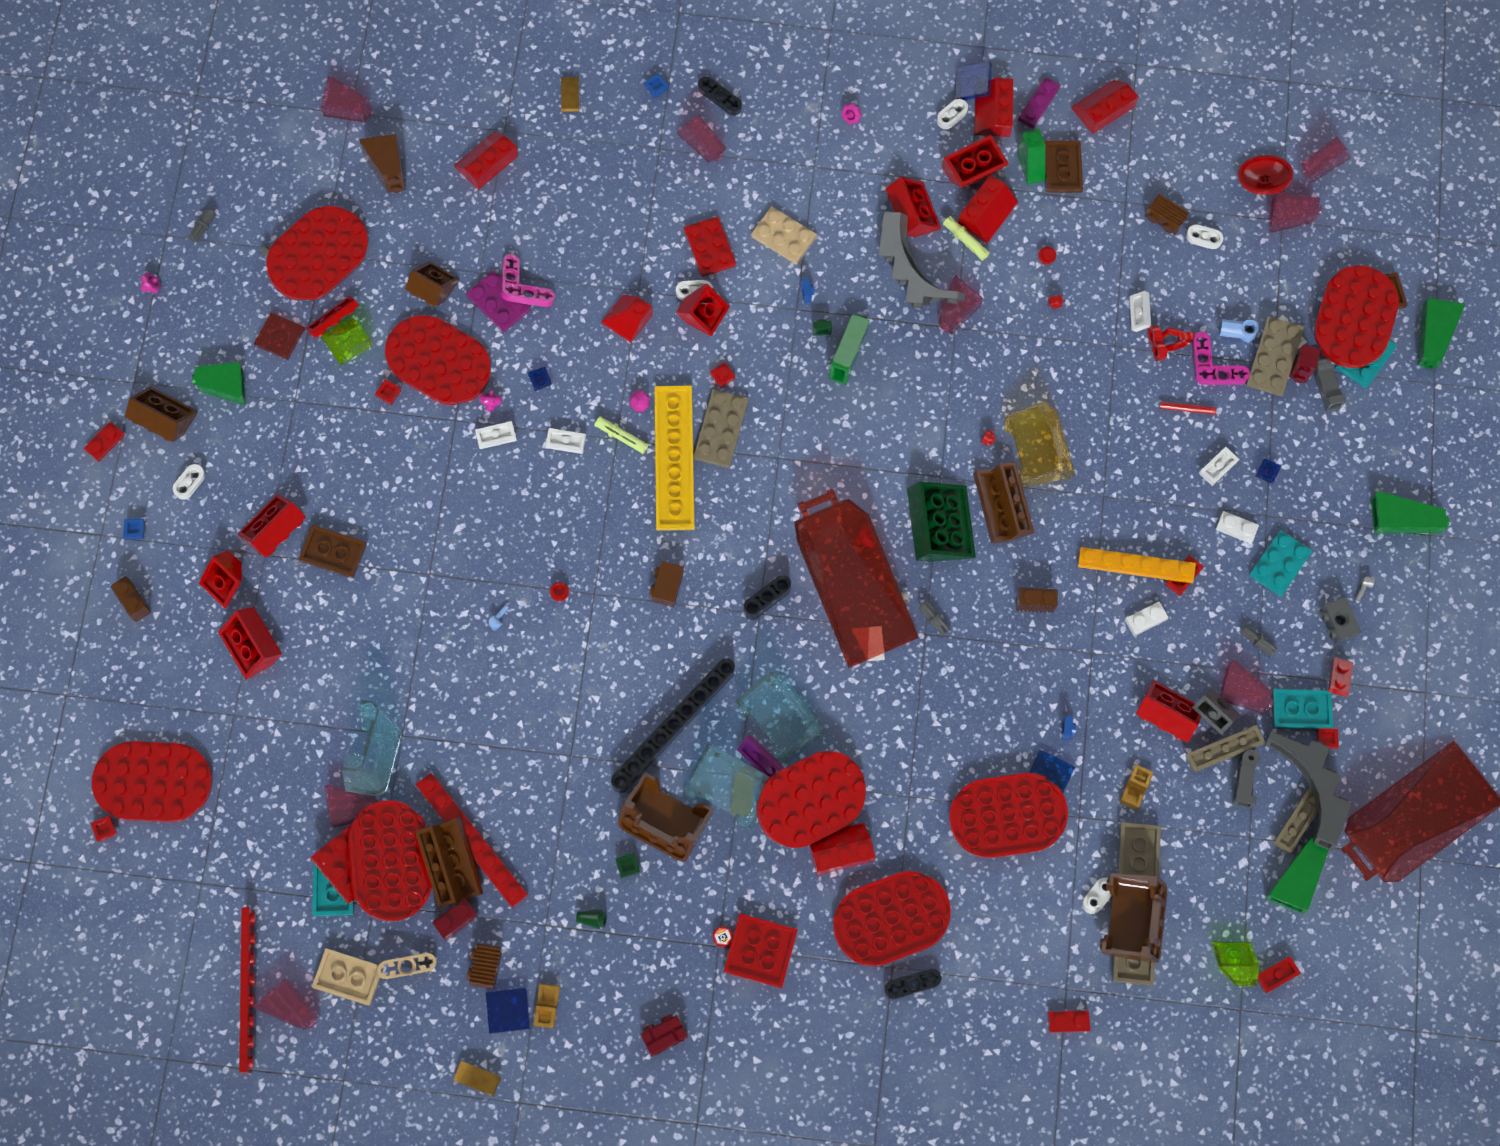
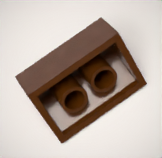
[125,386,198,442]

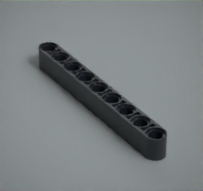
[611,658,735,793]

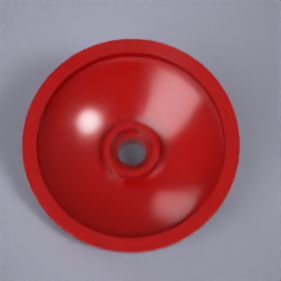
[1238,155,1293,195]

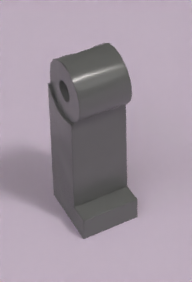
[1313,357,1347,411]
[1232,749,1260,809]

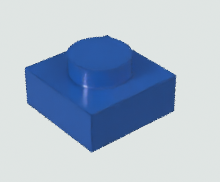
[644,73,669,98]
[801,278,815,303]
[123,519,145,540]
[1061,716,1076,740]

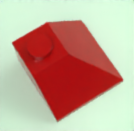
[676,284,730,336]
[601,294,653,343]
[199,550,242,609]

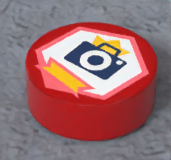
[713,926,733,948]

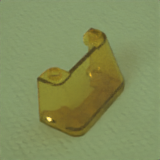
[1004,401,1075,487]

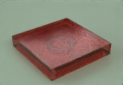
[254,313,305,360]

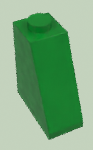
[1017,129,1045,185]
[192,362,246,404]

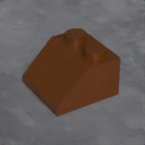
[405,261,460,307]

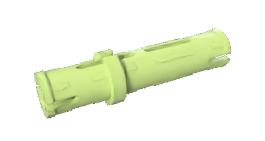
[943,216,990,261]
[594,416,649,454]

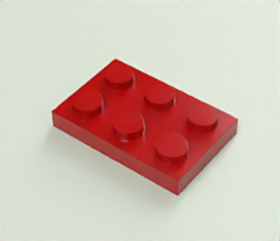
[683,216,736,277]

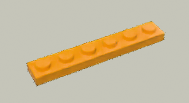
[1078,547,1196,583]

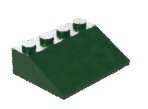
[907,481,976,562]

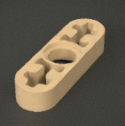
[376,953,436,979]

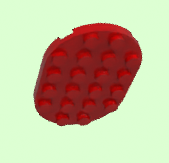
[266,206,368,301]
[1314,265,1399,368]
[385,315,491,405]
[92,741,213,822]
[756,751,866,848]
[949,773,1068,859]
[348,800,432,922]
[833,871,951,967]

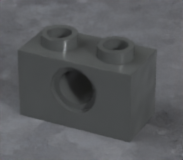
[1320,597,1361,644]
[1192,688,1240,735]

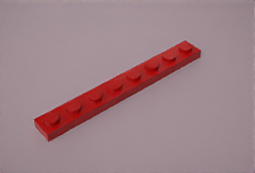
[415,773,528,908]
[239,907,257,1074]

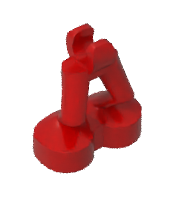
[1147,325,1195,361]

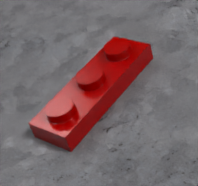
[305,296,359,338]

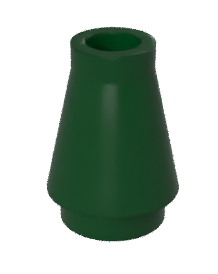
[576,909,607,929]

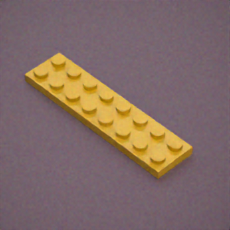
[654,386,694,531]

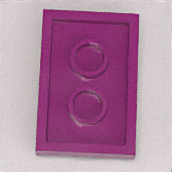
[466,270,531,333]

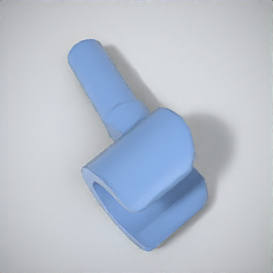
[489,605,508,631]

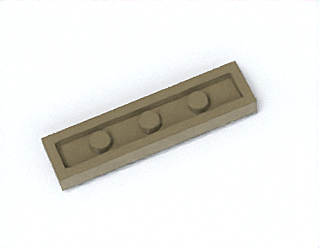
[1185,725,1265,773]
[1273,785,1317,855]

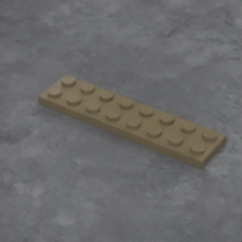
[1112,822,1161,986]

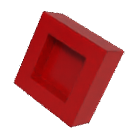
[710,362,736,389]
[375,379,402,406]
[1316,728,1339,749]
[90,815,118,842]

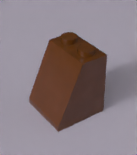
[359,134,406,193]

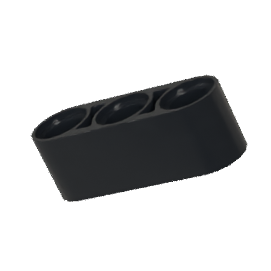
[744,575,791,620]

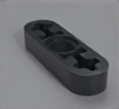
[698,77,742,116]
[884,969,942,1000]

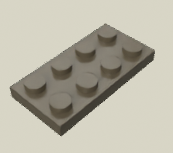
[1246,316,1304,397]
[693,389,749,469]

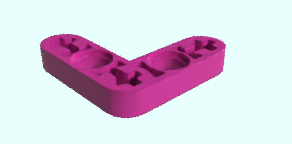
[501,254,555,307]
[1192,332,1250,385]

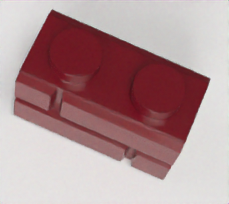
[1289,345,1321,383]
[432,898,478,941]
[640,1014,688,1057]

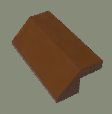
[973,462,1034,544]
[415,818,484,908]

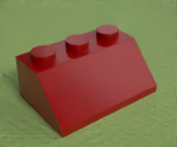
[974,78,1014,137]
[1071,80,1139,134]
[454,132,518,190]
[942,135,1009,188]
[958,174,1018,244]
[885,177,941,237]
[237,494,306,558]
[218,607,282,680]
[1136,680,1202,743]
[809,823,876,876]

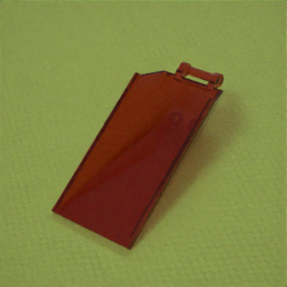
[794,489,919,668]
[1341,741,1500,883]

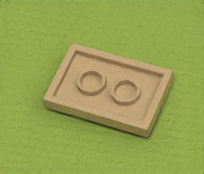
[751,206,817,265]
[312,948,384,1006]

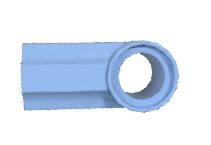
[1219,319,1259,342]

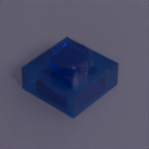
[528,366,552,391]
[1256,458,1281,484]

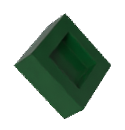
[812,319,832,336]
[615,853,640,879]

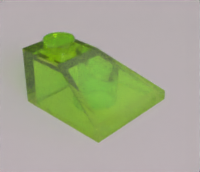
[321,317,372,366]
[1211,941,1259,987]

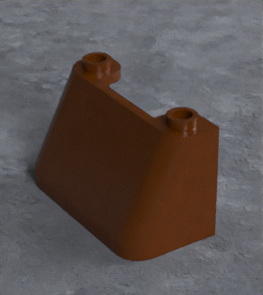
[618,772,714,862]
[1100,873,1167,963]

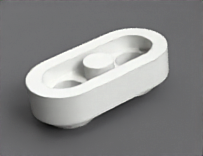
[937,99,968,129]
[1186,225,1223,249]
[676,280,713,301]
[173,464,205,500]
[1082,878,1112,914]

